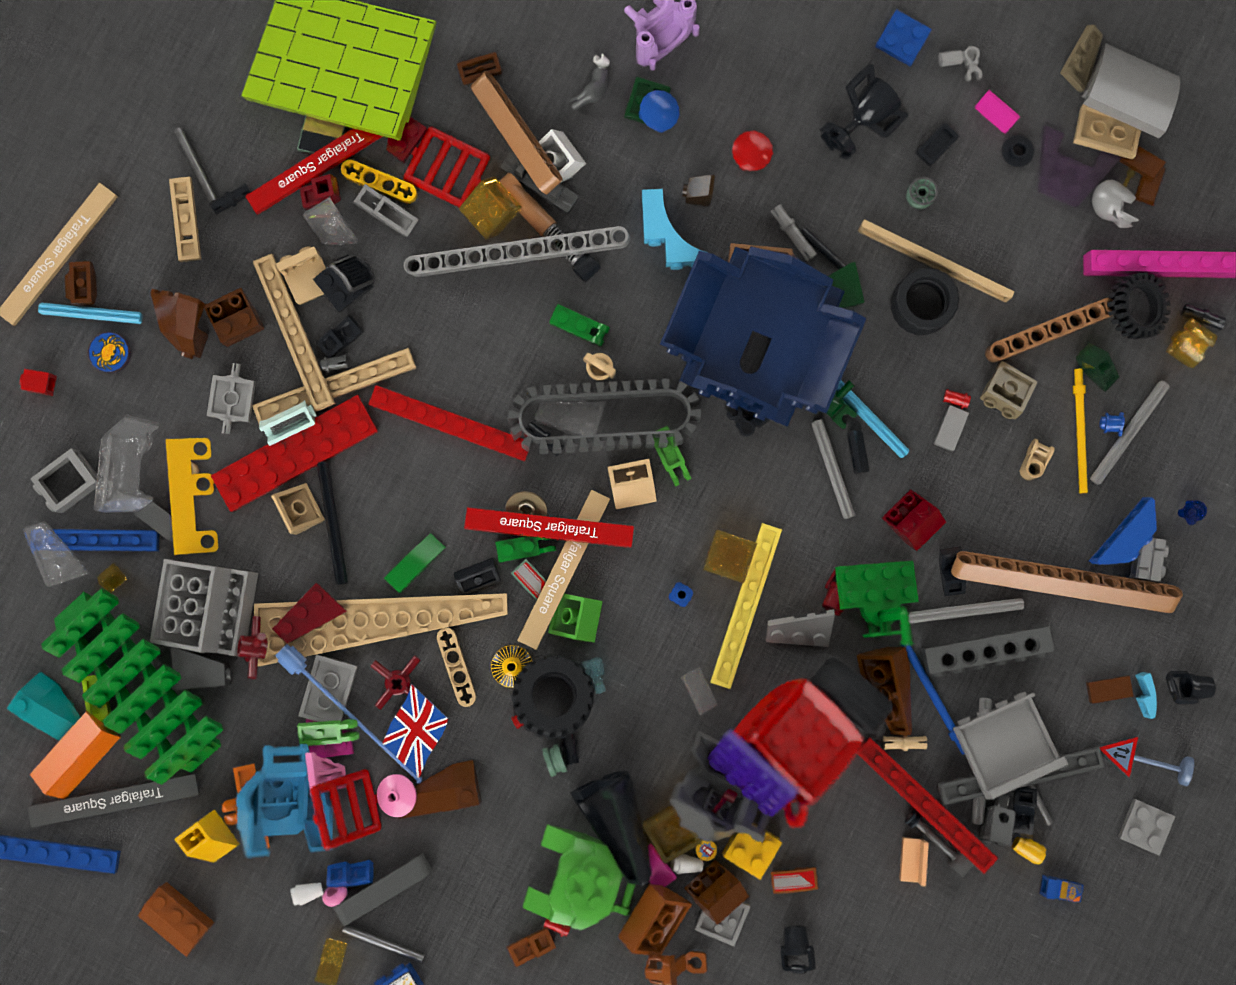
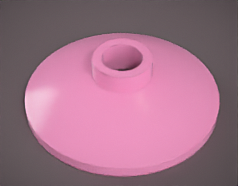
[377,774,417,817]

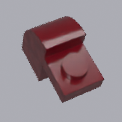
[299,174,341,210]

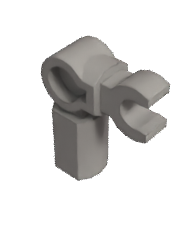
[938,46,982,82]

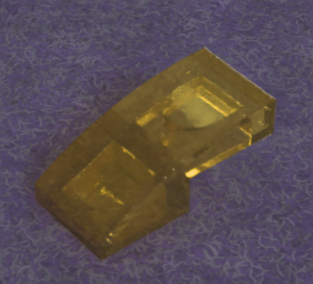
[315,938,348,985]

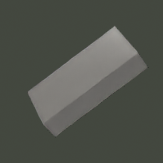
[933,405,969,452]

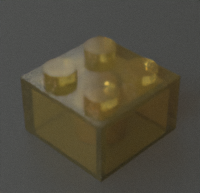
[459,176,522,240]
[702,530,757,583]
[643,805,702,864]

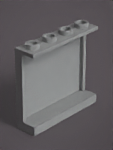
[953,691,1068,799]

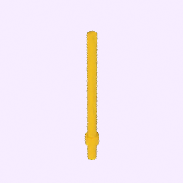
[1073,369,1088,493]

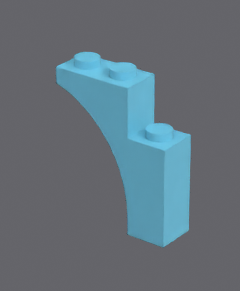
[641,189,705,270]

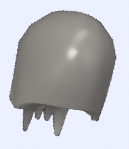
[1092,180,1139,228]

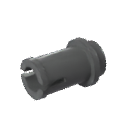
[320,355,348,373]

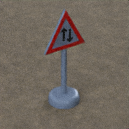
[1100,737,1194,787]

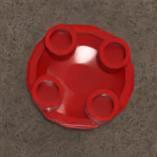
[732,131,773,171]

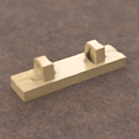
[169,176,201,262]

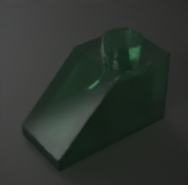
[1075,343,1120,392]

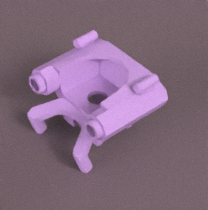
[624,0,699,71]

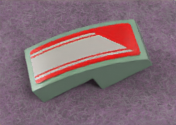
[511,559,547,600]

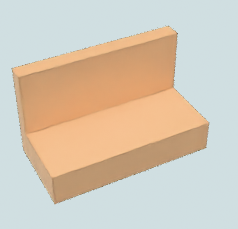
[899,837,929,886]

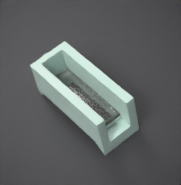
[259,400,317,446]

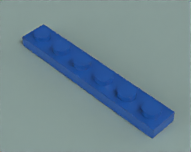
[0,835,120,874]

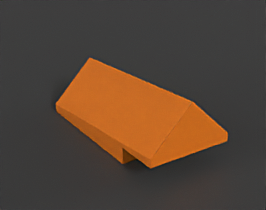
[30,711,121,799]

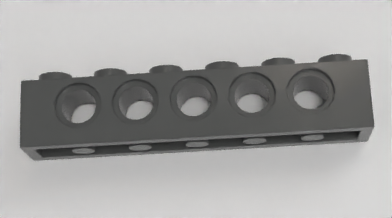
[921,626,1054,677]

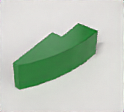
[384,533,446,593]

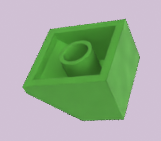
[548,594,603,643]

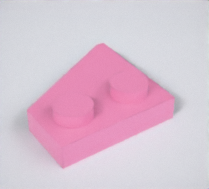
[305,752,346,795]

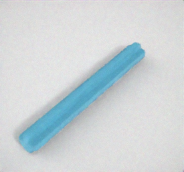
[38,302,143,324]
[837,380,909,458]

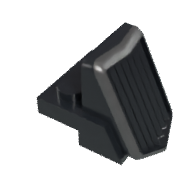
[313,254,374,312]

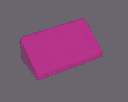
[975,90,1020,133]
[648,844,677,887]

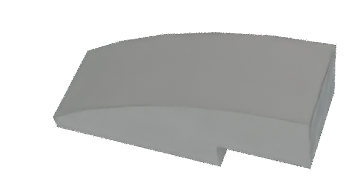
[352,184,418,237]

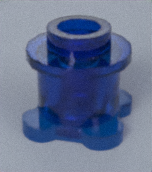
[1178,500,1207,525]

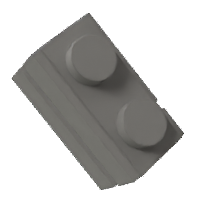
[1130,538,1169,582]

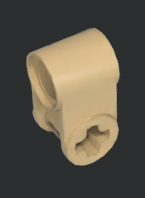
[1020,439,1055,480]

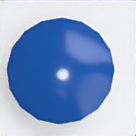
[639,90,679,133]

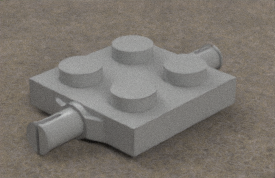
[207,363,256,434]

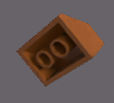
[138,882,215,957]
[618,884,692,955]

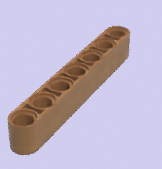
[471,71,563,195]
[985,297,1114,363]

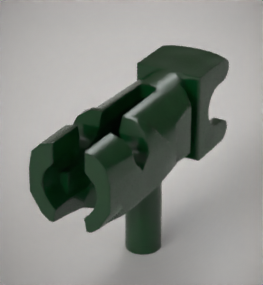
[827,380,858,429]

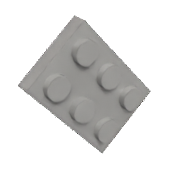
[298,655,358,722]

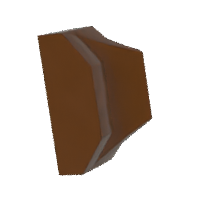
[65,261,97,305]

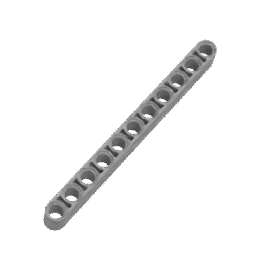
[404,226,630,277]

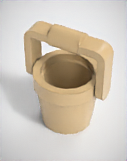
[583,352,616,381]

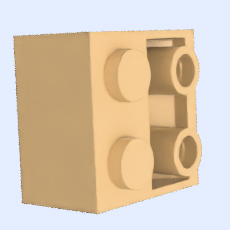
[608,459,657,510]

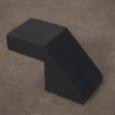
[939,546,966,596]
[1012,787,1038,839]

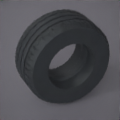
[810,657,893,734]

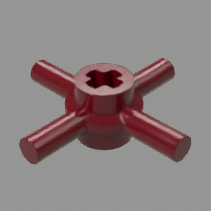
[370,655,421,710]

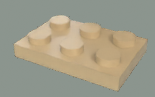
[1073,104,1141,159]

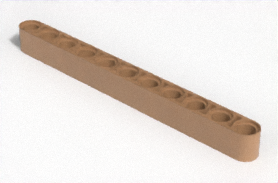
[951,551,1183,613]

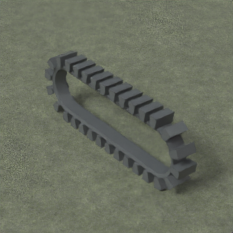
[508,379,701,454]

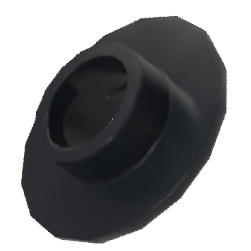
[1002,135,1034,167]

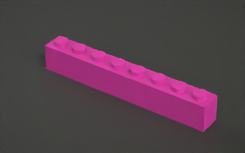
[1083,250,1236,278]

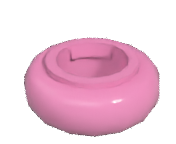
[322,887,348,907]

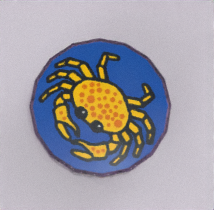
[88,332,132,374]

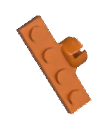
[222,763,270,848]

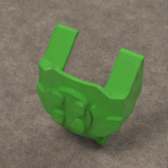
[522,824,636,930]

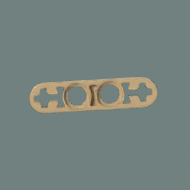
[437,628,477,707]

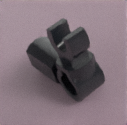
[726,407,770,437]

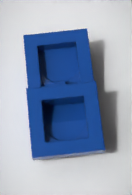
[326,860,374,887]

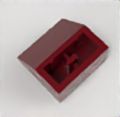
[882,489,946,551]

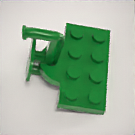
[835,561,919,645]

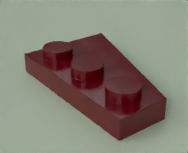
[272,583,348,644]

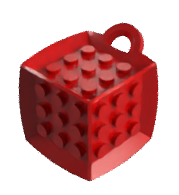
[733,679,864,828]

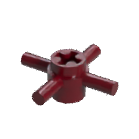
[237,616,268,679]

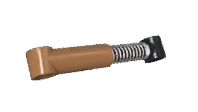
[494,172,601,283]

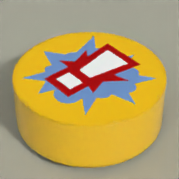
[695,839,717,861]

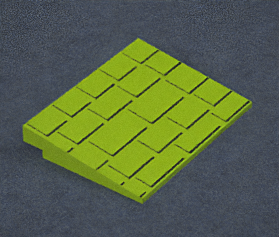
[241,0,437,141]

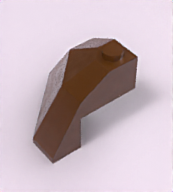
[150,289,208,360]

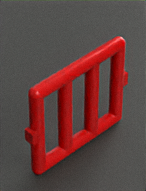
[403,126,490,209]
[310,769,382,850]

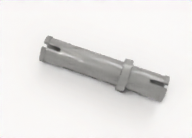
[771,204,817,262]

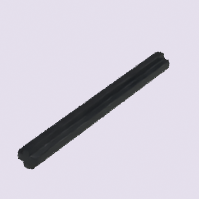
[317,461,348,585]

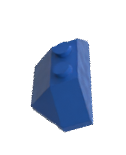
[1089,497,1157,565]

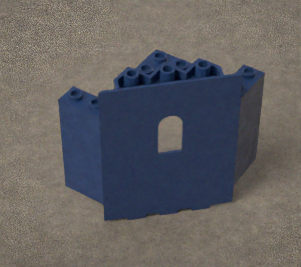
[660,246,867,427]

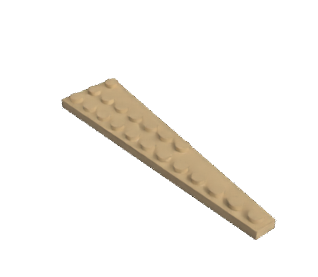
[254,594,508,667]

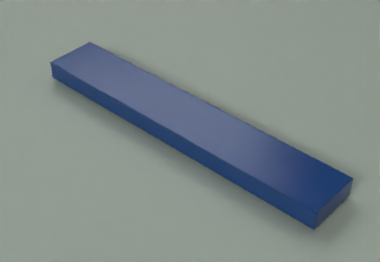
[31,529,159,551]

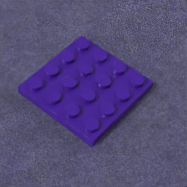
[706,729,799,817]

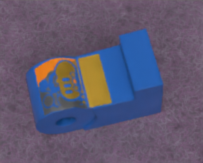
[1039,875,1084,902]

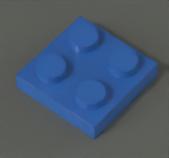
[875,9,932,66]

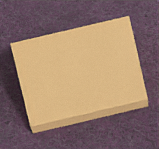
[272,483,325,535]

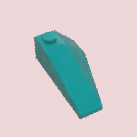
[6,672,81,741]

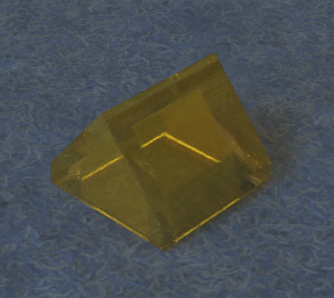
[97,563,127,593]

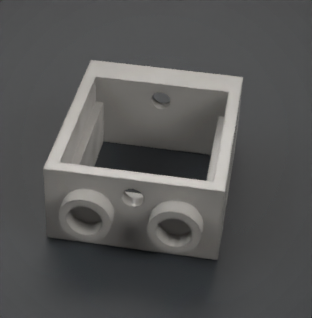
[31,448,103,513]

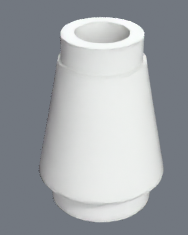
[671,852,703,874]
[291,882,324,906]

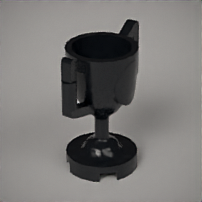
[820,64,909,160]

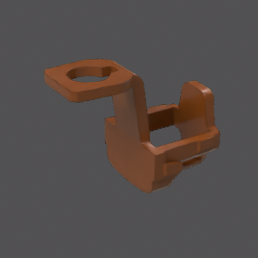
[645,951,707,985]

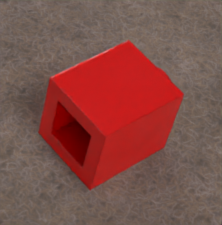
[20,369,57,396]

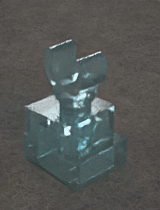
[580,657,606,694]

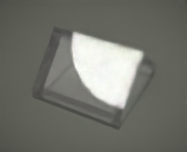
[303,197,358,245]

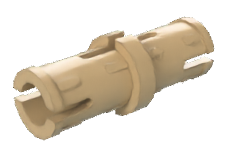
[883,735,927,751]

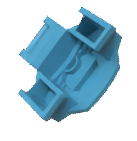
[236,744,333,857]

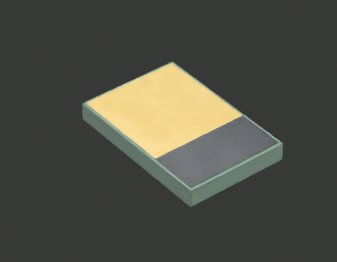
[297,116,347,154]

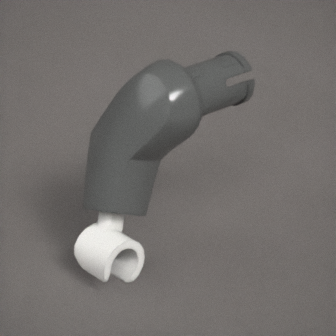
[570,53,609,111]

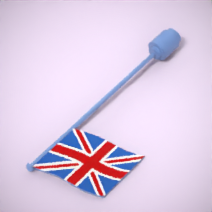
[275,644,448,784]

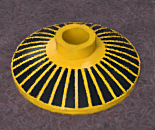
[491,645,533,688]

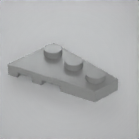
[765,609,835,647]

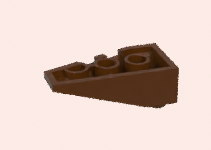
[857,646,912,736]

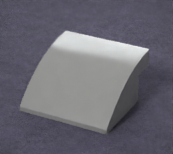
[1081,43,1180,138]
[150,559,258,656]

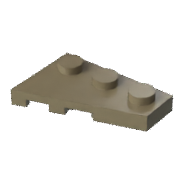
[1060,25,1103,92]

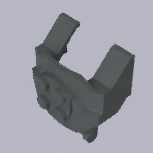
[670,731,769,842]

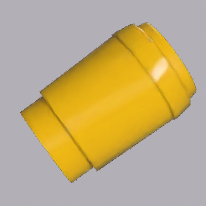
[1011,837,1046,865]

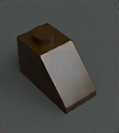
[682,175,715,207]

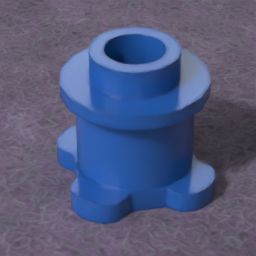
[1100,412,1125,437]
[668,582,693,607]

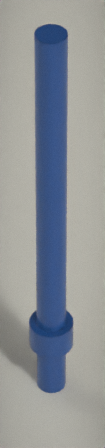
[900,643,965,755]

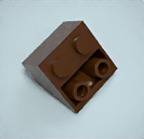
[204,287,265,347]
[684,860,749,926]

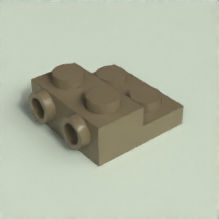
[980,361,1037,420]

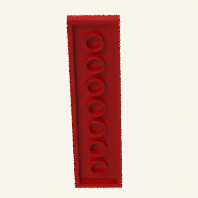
[211,395,379,512]

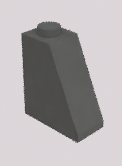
[171,647,233,690]

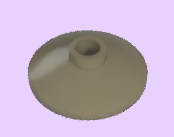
[506,491,547,516]

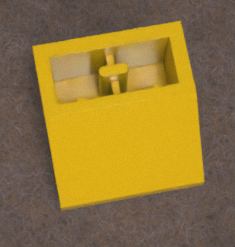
[175,809,240,863]

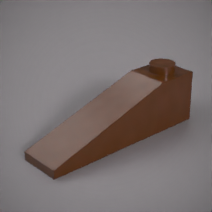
[394,759,482,819]

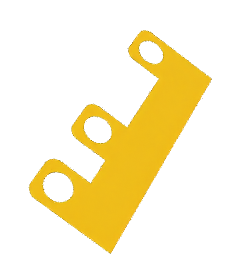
[166,438,218,555]

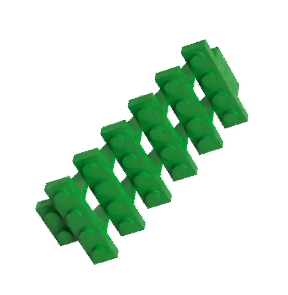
[41,588,223,785]

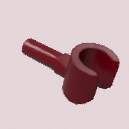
[712,789,738,814]

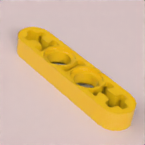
[341,160,418,204]

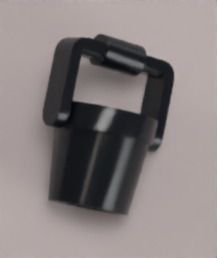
[1165,671,1216,704]
[780,925,816,974]

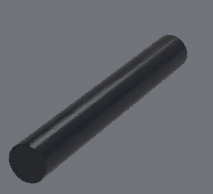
[801,227,846,269]

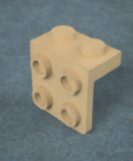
[276,246,326,305]

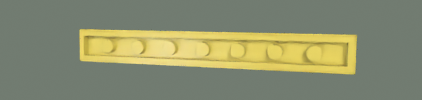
[710,523,782,689]

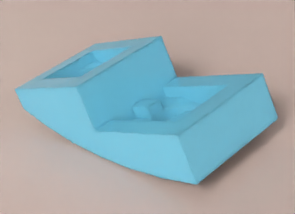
[1135,672,1157,719]

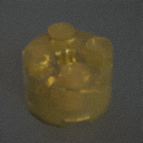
[1166,318,1217,368]

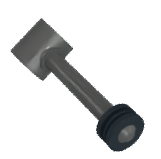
[905,810,974,878]

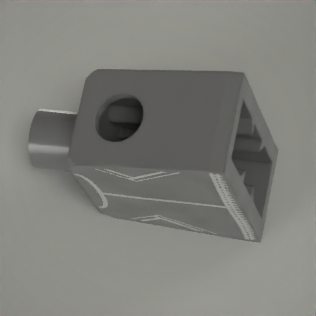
[978,795,1015,845]

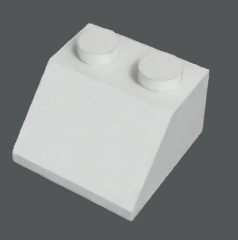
[539,129,586,184]

